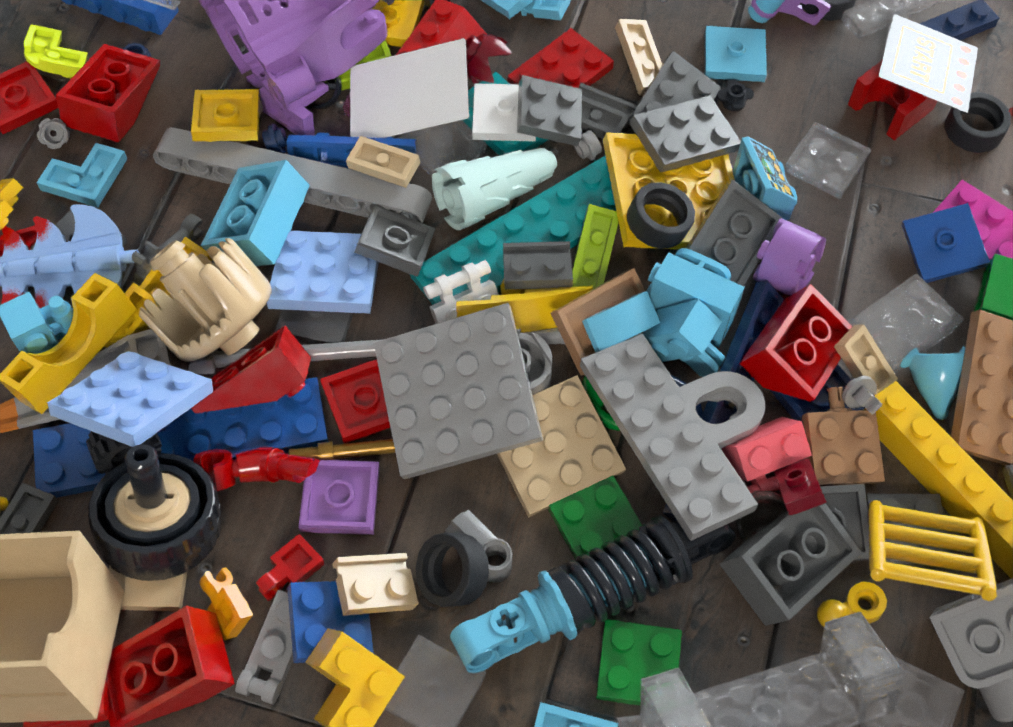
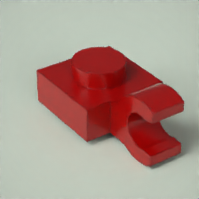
[256,534,324,601]

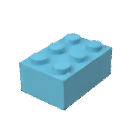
[201,160,310,266]

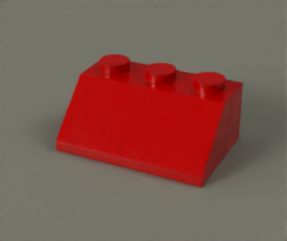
[396,0,487,78]
[739,284,852,401]

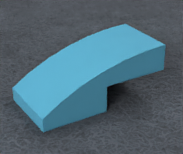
[582,291,661,353]

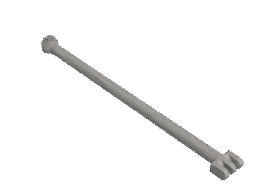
[188,328,565,375]

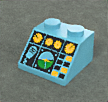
[733,137,797,220]

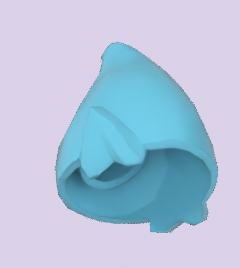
[900,346,965,420]

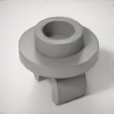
[842,376,883,415]

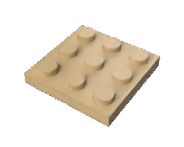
[497,375,626,518]

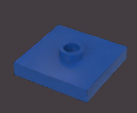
[902,203,990,284]

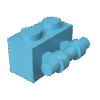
[0,292,73,354]

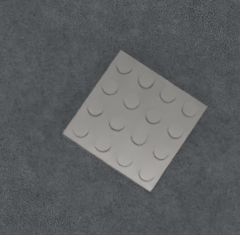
[374,303,543,479]

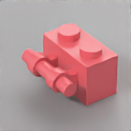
[721,417,812,500]

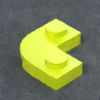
[24,24,88,78]

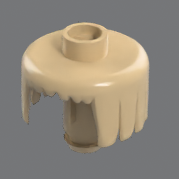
[139,238,272,362]

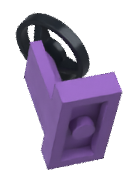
[259,76,342,135]

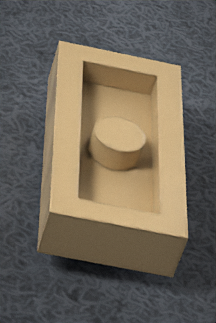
[346,136,420,188]
[834,324,898,396]

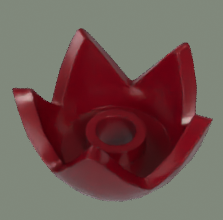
[466,34,512,85]

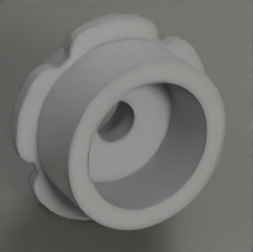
[37,118,70,149]
[574,130,602,161]

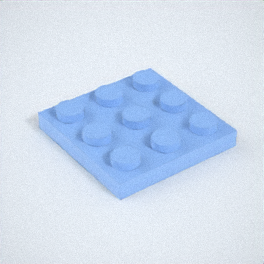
[267,230,379,314]
[47,351,213,447]

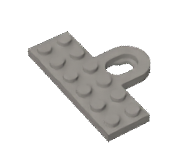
[580,334,765,541]

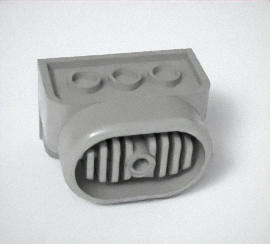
[929,578,1013,722]

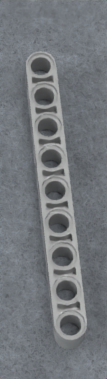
[153,127,432,223]

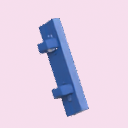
[287,132,416,173]

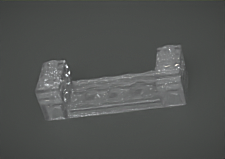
[640,611,904,727]

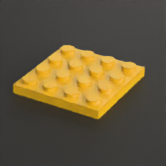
[603,132,735,249]

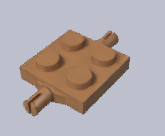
[802,387,885,486]

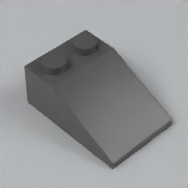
[720,503,862,626]

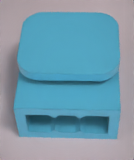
[647,248,745,348]

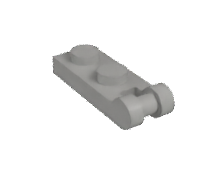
[235,590,293,705]

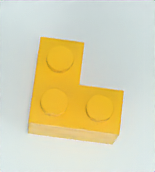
[305,628,405,727]

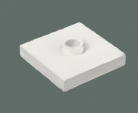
[472,83,536,141]

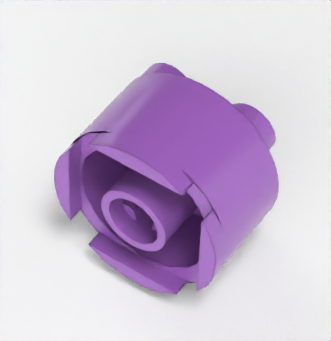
[753,218,826,296]

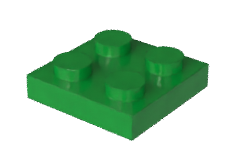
[548,475,642,559]
[596,619,682,711]

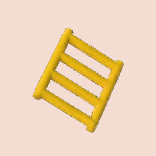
[868,500,997,601]

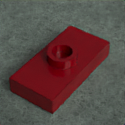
[774,458,826,515]

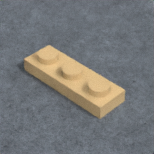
[615,19,662,96]

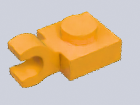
[199,567,253,640]

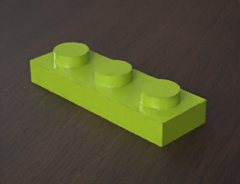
[572,204,619,289]

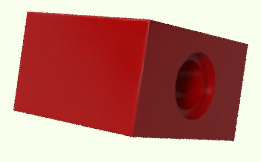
[848,60,937,141]

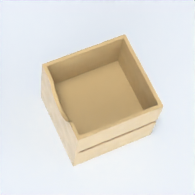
[0,531,124,723]

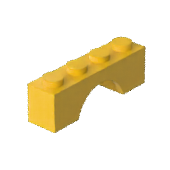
[0,273,137,414]

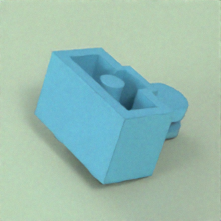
[643,299,725,377]

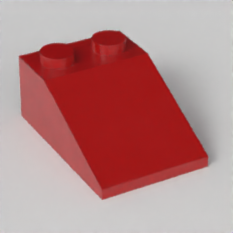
[56,44,160,142]
[191,325,311,414]
[106,606,235,727]

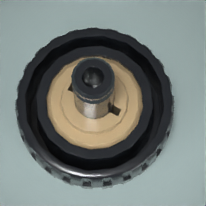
[88,444,221,581]

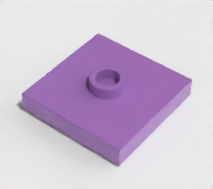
[298,460,380,535]

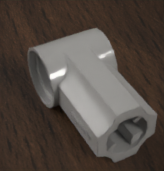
[445,510,513,583]

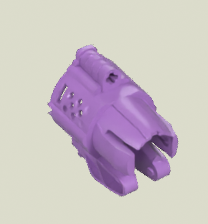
[199,0,388,109]

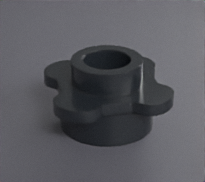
[717,80,754,111]

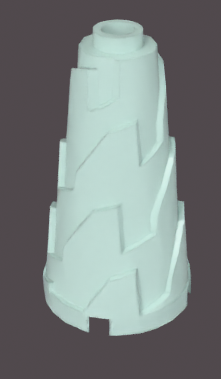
[432,148,557,230]

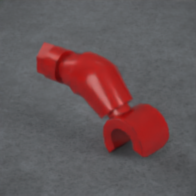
[193,447,320,491]

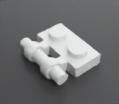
[424,260,499,324]

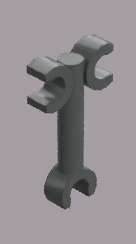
[132,213,203,285]

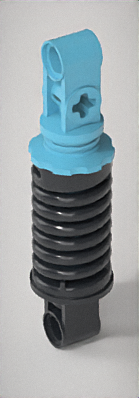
[450,515,736,673]

